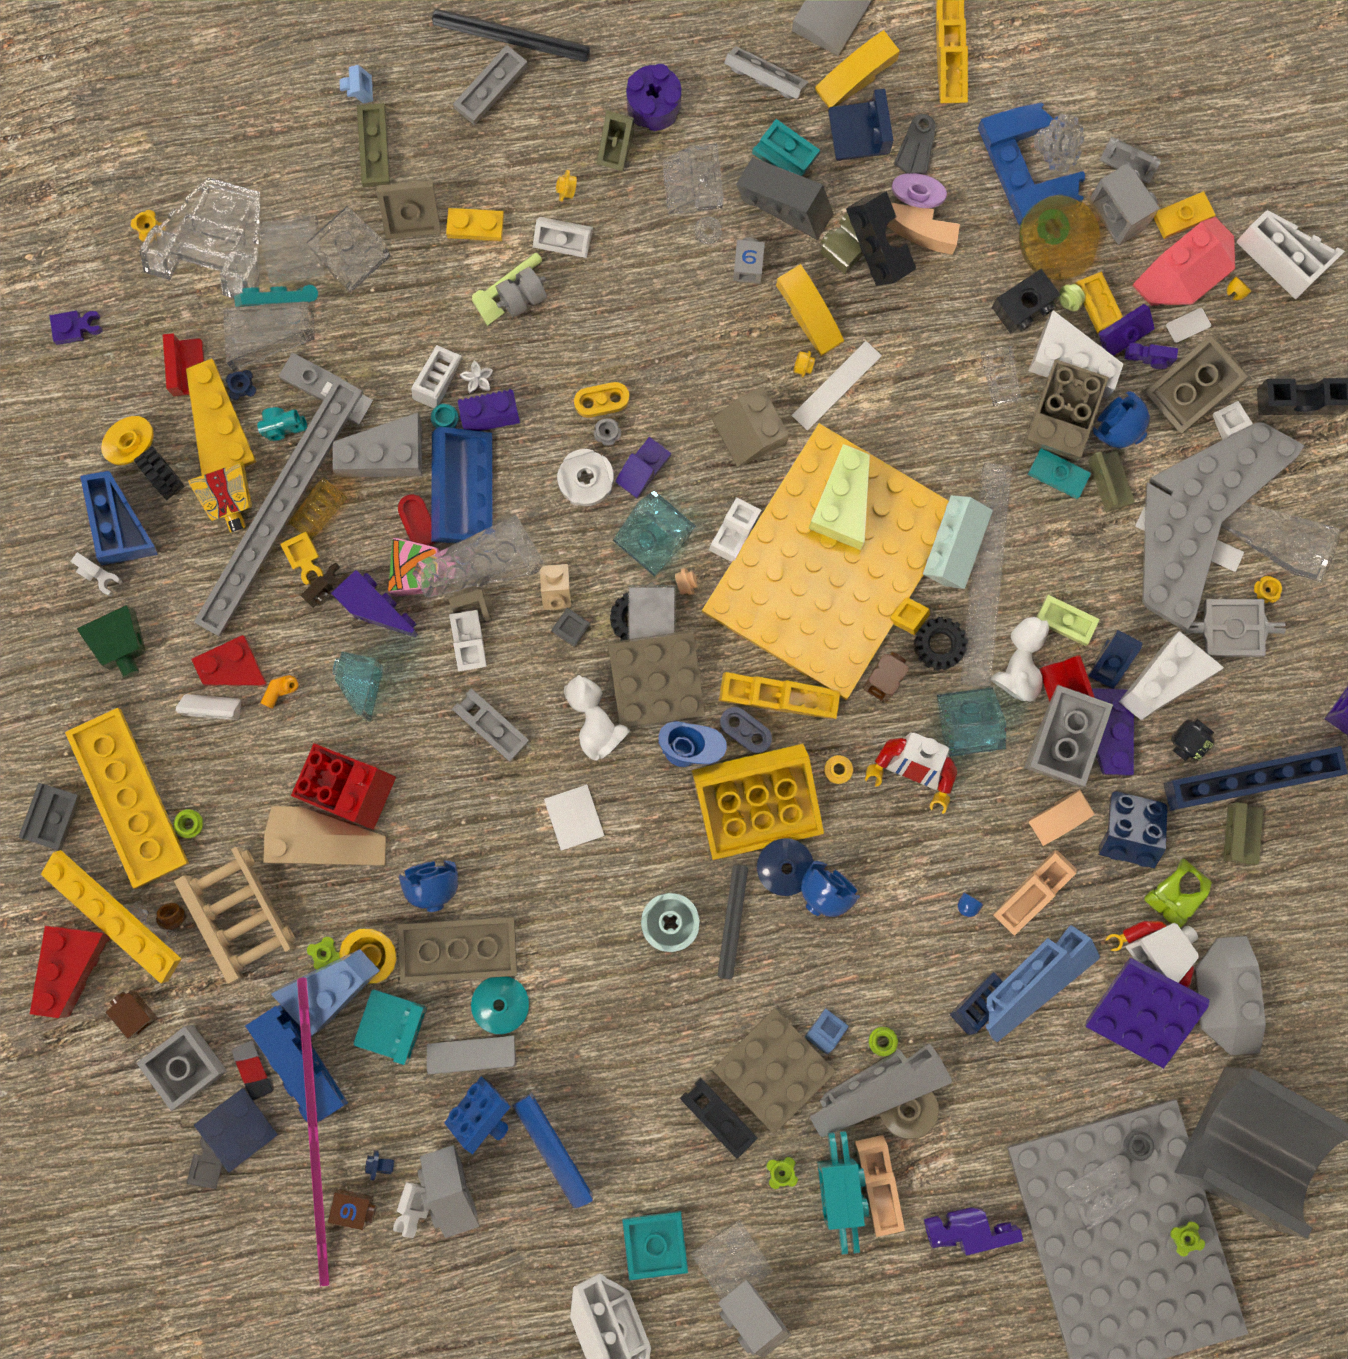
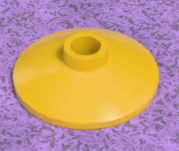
[101,416,154,465]

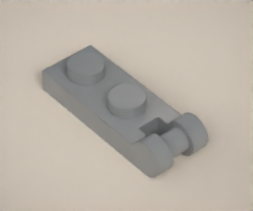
[452,688,530,763]

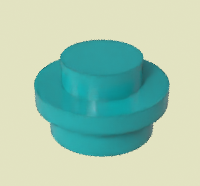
[431,404,459,429]

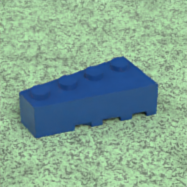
[245,1005,348,1123]

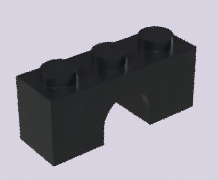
[846,191,916,286]
[1257,378,1348,415]

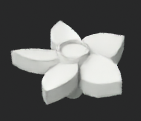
[460,360,493,394]

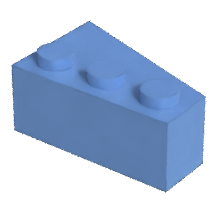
[271,949,380,1036]

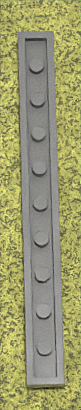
[194,377,363,637]

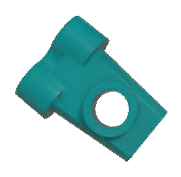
[257,407,308,441]

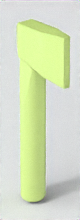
[472,253,542,326]

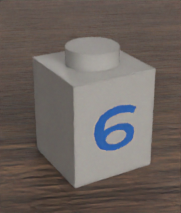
[733,238,765,284]

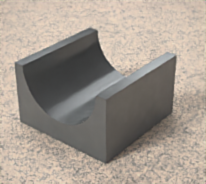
[1175,1067,1348,1239]

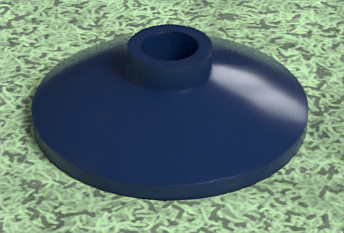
[757,838,814,896]

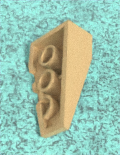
[263,806,386,865]

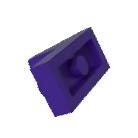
[615,437,671,499]

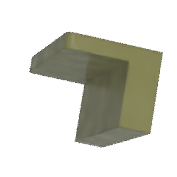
[1088,450,1135,513]
[1223,802,1263,865]

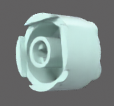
[641,893,700,952]

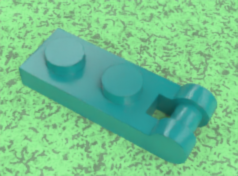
[234,285,318,307]

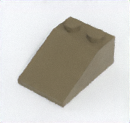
[1145,335,1251,434]

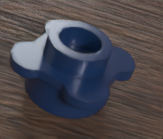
[225,370,256,400]

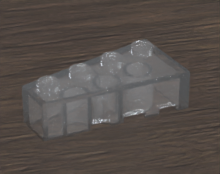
[412,515,544,598]

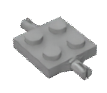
[1185,599,1286,657]

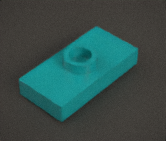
[1027,448,1091,499]

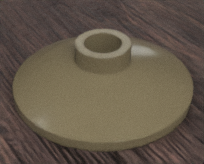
[880,1092,939,1140]

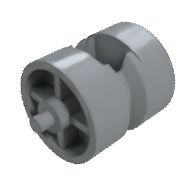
[495,266,547,318]

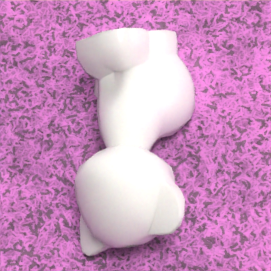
[990,617,1049,702]
[564,675,630,760]

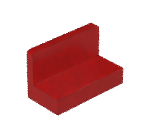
[162,333,204,396]
[1039,655,1095,702]

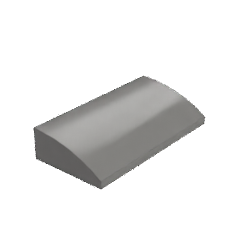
[792,0,872,57]

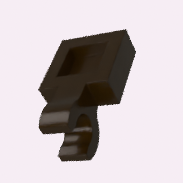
[300,563,349,608]

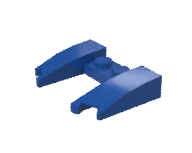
[978,102,1085,225]

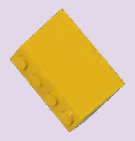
[692,744,824,860]

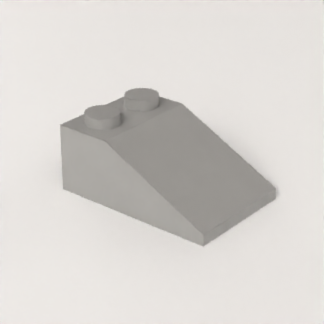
[1024,685,1113,787]

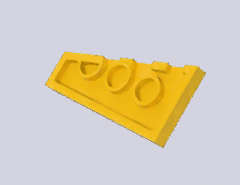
[186,358,257,475]

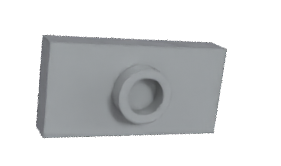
[279,353,340,401]

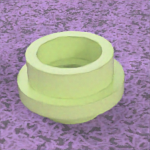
[1059,284,1085,312]

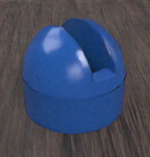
[958,893,983,917]

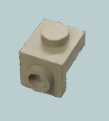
[448,588,494,621]

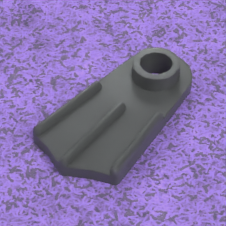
[894,114,936,174]

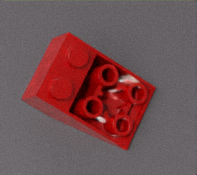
[291,743,396,830]

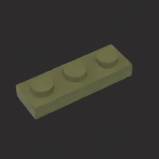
[357,103,390,188]

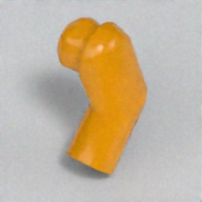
[260,675,299,709]

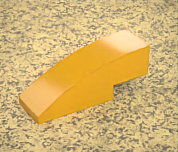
[815,30,900,108]
[776,264,844,356]

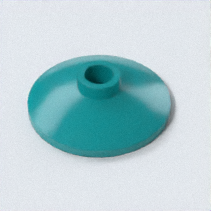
[471,976,529,1034]

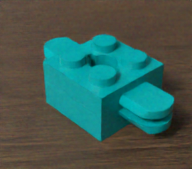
[817,1131,869,1255]

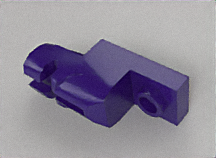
[924,1207,1024,1256]

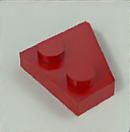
[191,635,268,687]

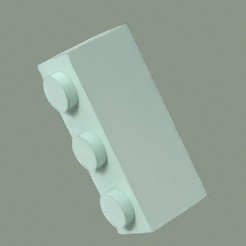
[923,495,993,589]

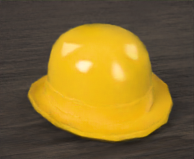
[339,929,396,984]

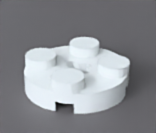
[557,449,614,506]

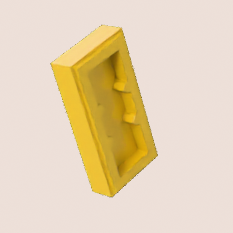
[1154,191,1216,239]
[1075,271,1123,334]

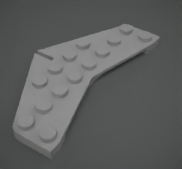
[1142,422,1305,632]

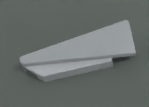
[810,1043,952,1137]

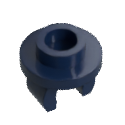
[365,1150,394,1181]

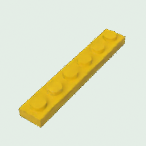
[41,850,181,984]

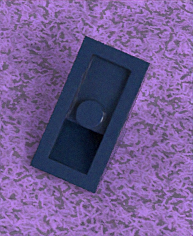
[1089,630,1143,689]

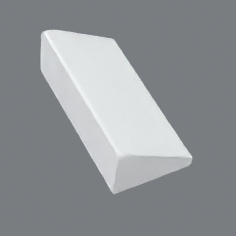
[533,217,593,258]
[176,694,241,720]

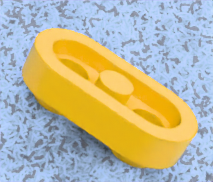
[574,382,629,418]

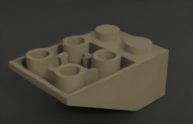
[1022,359,1109,462]

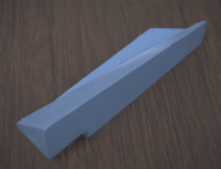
[986,925,1100,1042]

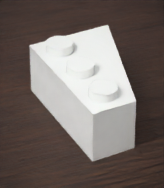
[1236,210,1345,299]
[1029,310,1123,399]
[1119,631,1224,720]

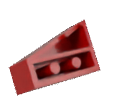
[29,926,110,1018]

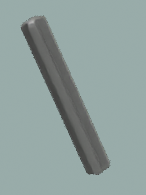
[717,864,748,979]

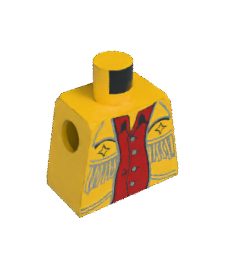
[188,462,252,533]

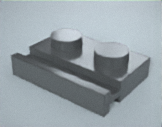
[18,782,81,850]

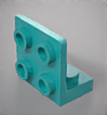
[354,989,428,1065]

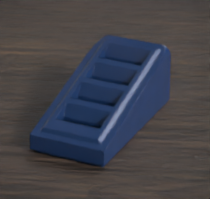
[950,972,1003,1035]

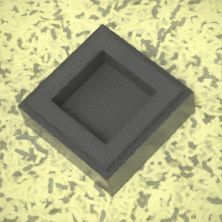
[551,608,591,648]

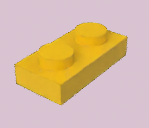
[446,208,504,241]

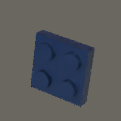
[194,1088,278,1173]

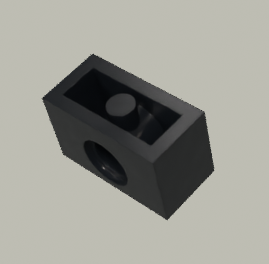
[991,269,1061,334]

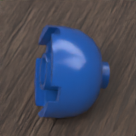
[1093,391,1150,449]
[399,861,459,912]
[801,861,860,917]

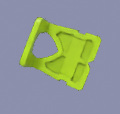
[1144,858,1212,928]

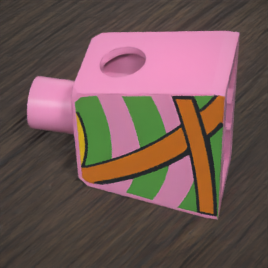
[388,538,456,597]

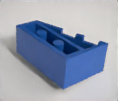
[80,471,158,566]

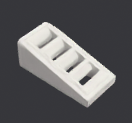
[411,345,462,408]

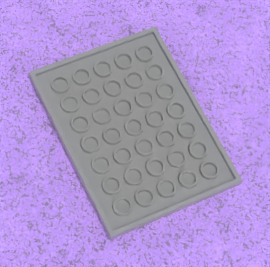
[1007,1099,1248,1359]

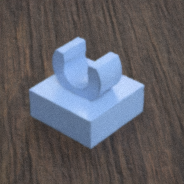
[339,65,373,104]

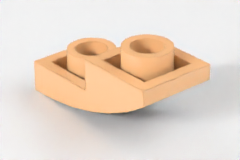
[1028,789,1095,846]

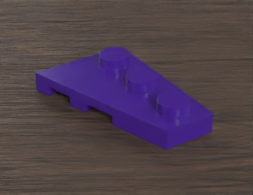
[1092,688,1134,776]

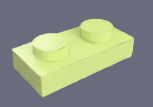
[1037,595,1100,646]

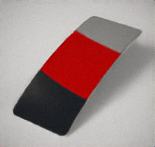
[232,1041,273,1100]

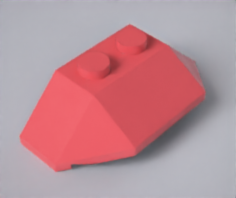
[1132,217,1235,306]

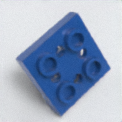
[444,1076,511,1154]

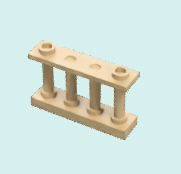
[174,847,296,984]

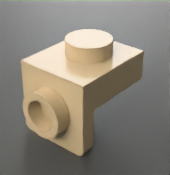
[540,564,571,610]

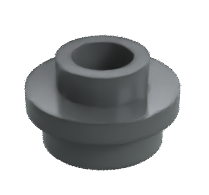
[1123,1131,1154,1161]

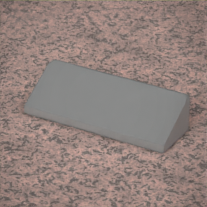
[427,1036,517,1075]

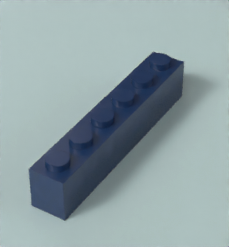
[1163,746,1348,811]

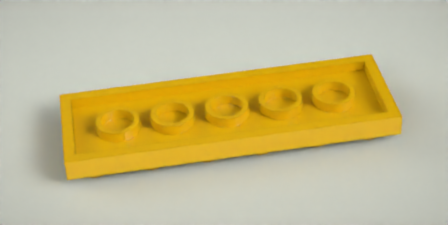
[65,708,189,889]

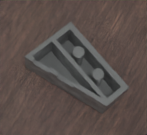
[736,157,834,240]

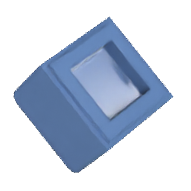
[805,1008,849,1054]

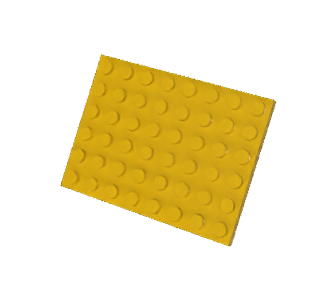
[702,423,949,700]

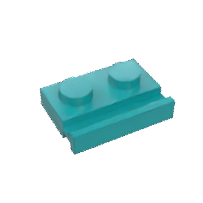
[752,119,820,176]

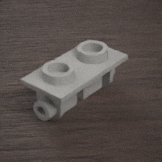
[1099,137,1160,184]

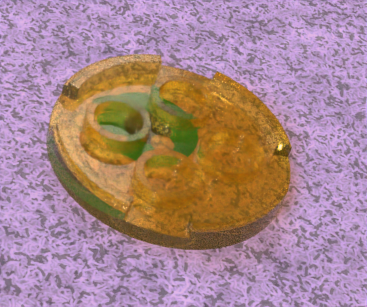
[1019,195,1100,280]

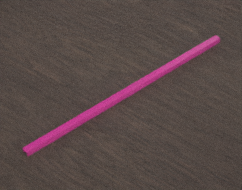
[297,977,329,1288]

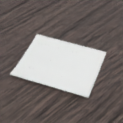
[544,785,604,850]

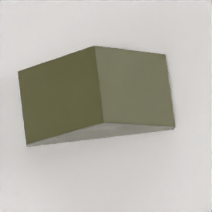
[596,110,634,171]

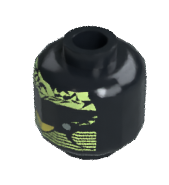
[1171,718,1215,761]

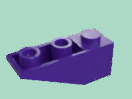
[331,570,418,637]

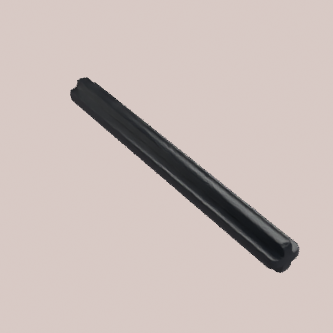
[432,9,590,62]

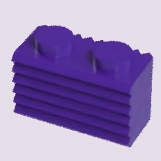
[458,389,520,431]

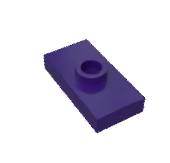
[1099,304,1155,356]

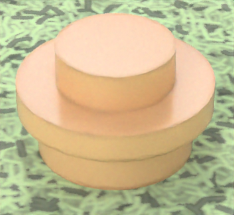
[675,567,698,596]

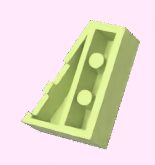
[809,444,870,550]

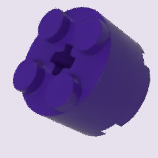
[626,63,681,131]

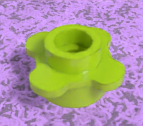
[307,937,340,970]
[767,1157,798,1189]
[1170,1221,1205,1257]

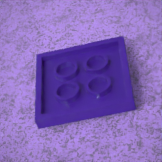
[1085,957,1209,1069]

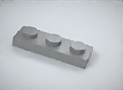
[453,45,528,125]
[724,46,808,99]

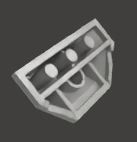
[1194,936,1266,1055]

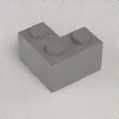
[418,1145,479,1238]
[718,1280,792,1358]

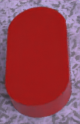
[398,494,435,546]

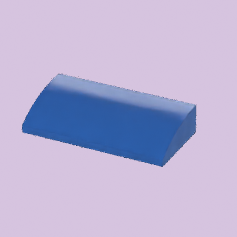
[431,427,492,544]
[512,1093,593,1208]

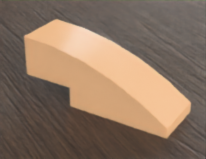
[887,203,960,255]
[993,849,1077,936]
[855,1135,905,1237]

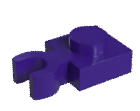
[49,310,103,345]
[1124,343,1178,369]

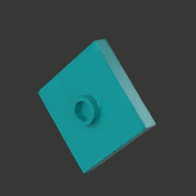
[622,1211,688,1281]

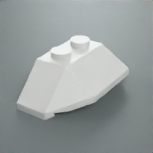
[570,1274,651,1359]

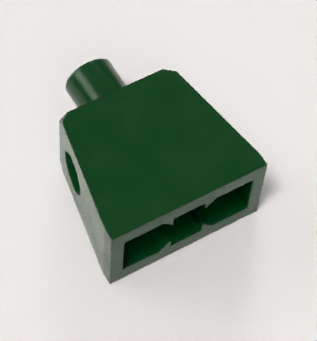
[77,605,146,679]

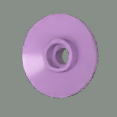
[892,173,947,208]

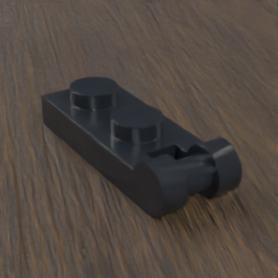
[680,1077,758,1159]

